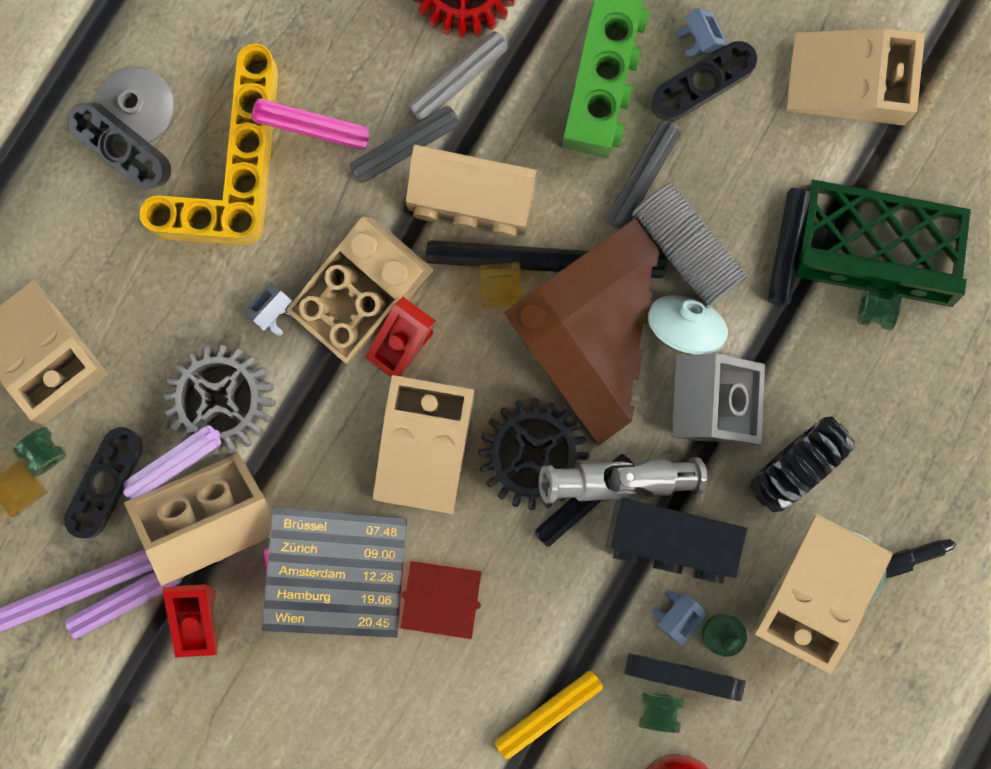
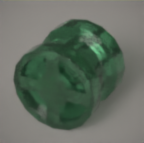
[857,285,901,330]
[13,427,67,477]
[701,614,747,657]
[638,692,684,733]

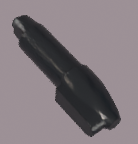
[886,539,956,578]

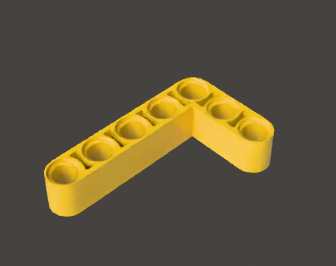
[139,43,278,246]

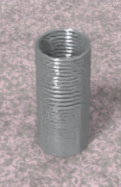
[632,182,748,307]

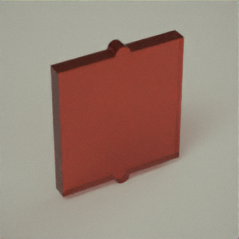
[400,561,482,639]

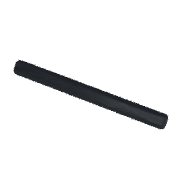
[425,240,666,279]

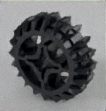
[478,399,589,510]
[750,416,855,512]

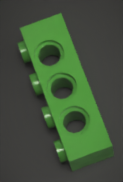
[562,0,650,158]

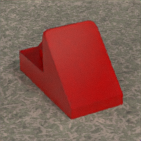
[365,297,436,377]
[163,585,219,658]

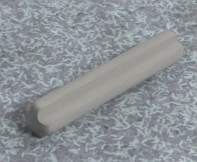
[409,31,508,121]

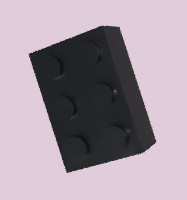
[605,498,747,584]

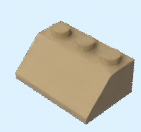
[406,145,537,238]
[124,453,272,587]

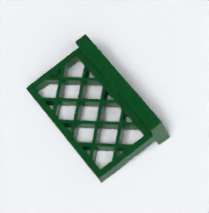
[795,179,971,307]

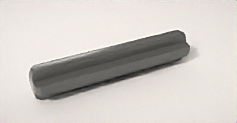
[350,106,460,183]
[606,121,681,229]

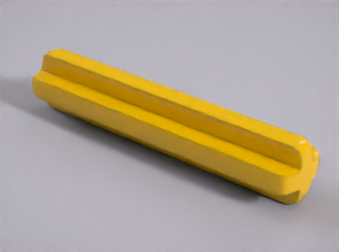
[495,671,603,759]

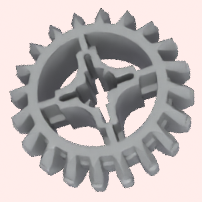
[163,344,276,455]

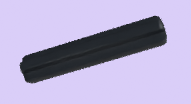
[768,188,810,306]
[535,454,635,547]

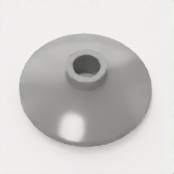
[95,67,175,145]

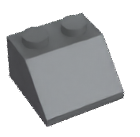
[672,353,765,445]

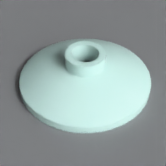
[648,295,728,355]

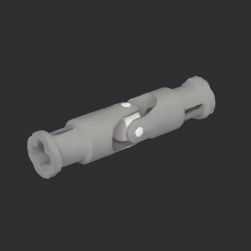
[539,457,707,503]

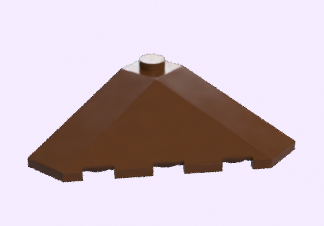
[503,218,659,445]

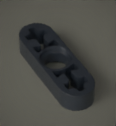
[652,41,757,122]
[67,102,171,189]
[64,427,143,539]
[624,653,746,701]

